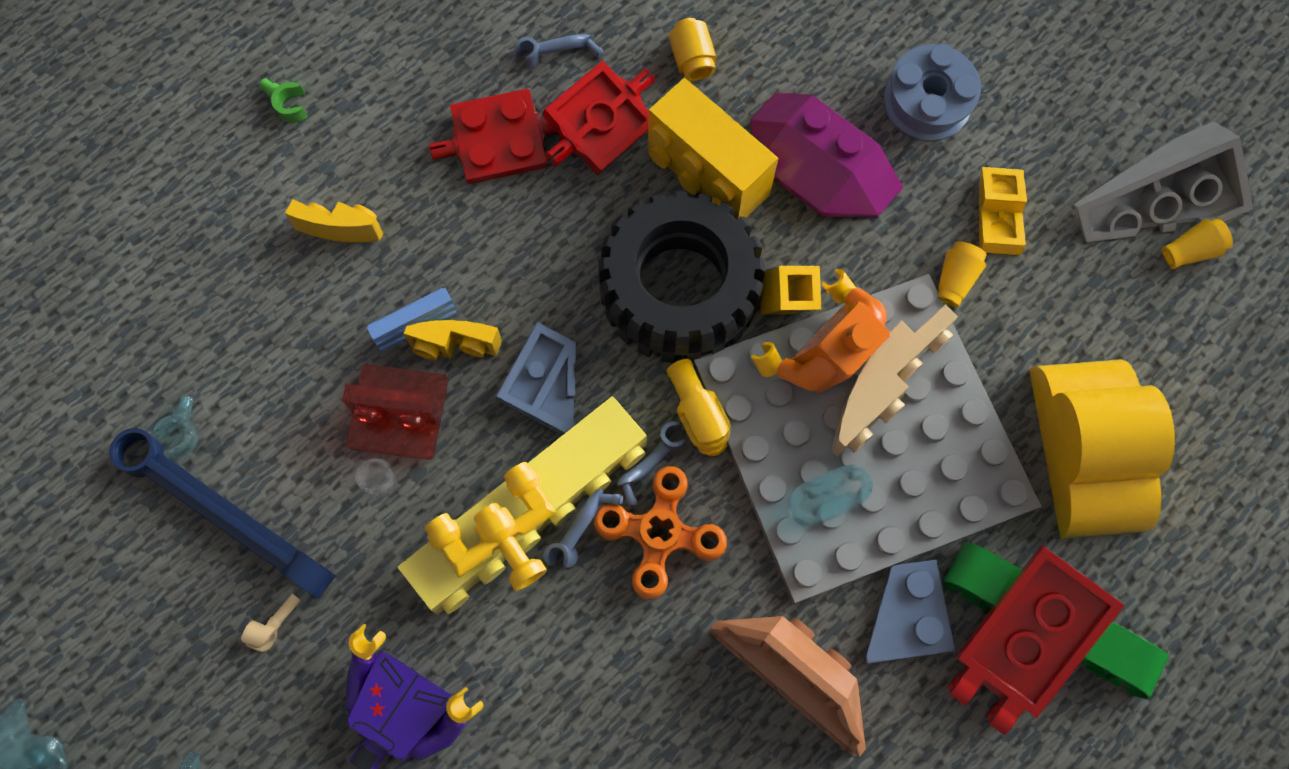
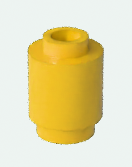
[668,18,717,82]

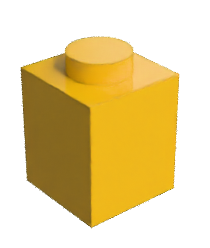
[760,266,821,315]

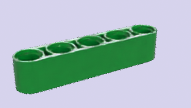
[942,542,1169,700]

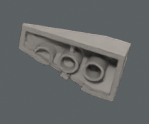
[1074,121,1253,242]

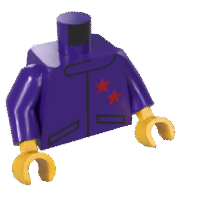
[345,624,484,769]

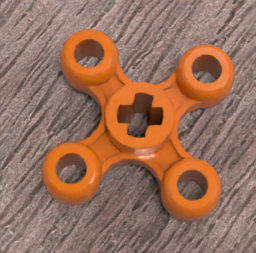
[594,466,727,600]

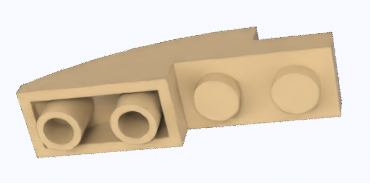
[832,304,958,457]

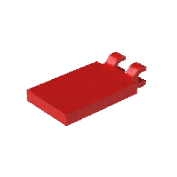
[947,544,1125,736]

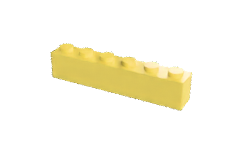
[398,396,647,615]

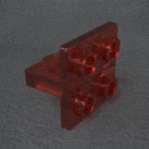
[342,364,449,460]

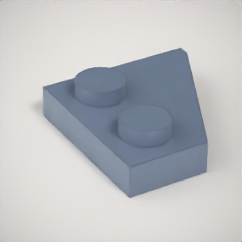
[496,322,576,435]
[864,560,955,664]

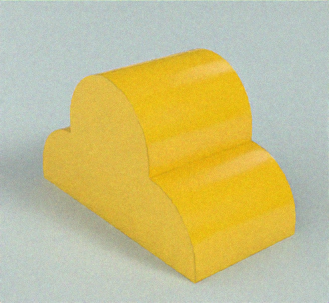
[1029,359,1175,539]

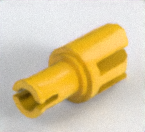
[666,359,731,456]

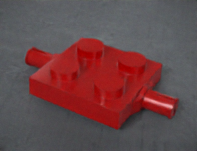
[542,60,655,176]
[429,88,558,184]

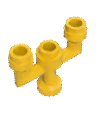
[424,462,557,591]

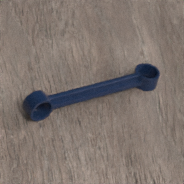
[109,428,336,599]

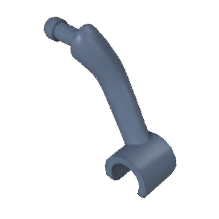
[515,34,604,68]
[617,421,686,507]
[543,489,623,568]

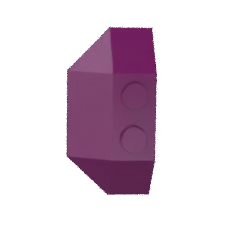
[750,93,903,218]

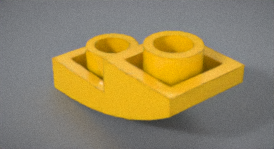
[285,199,384,243]
[403,320,502,360]

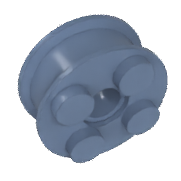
[883,44,981,141]

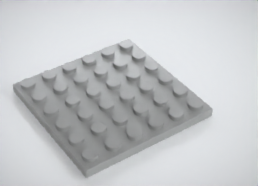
[693,274,1042,605]

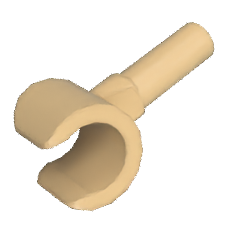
[241,594,301,652]

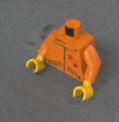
[751,269,891,393]

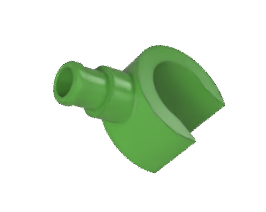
[258,78,308,123]

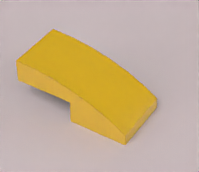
[979,167,1027,255]

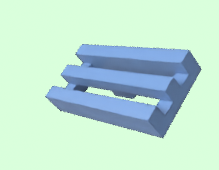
[367,288,457,353]

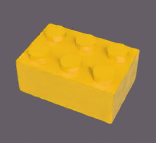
[648,77,779,220]

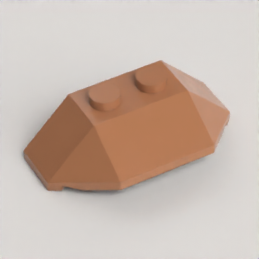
[708,616,866,757]

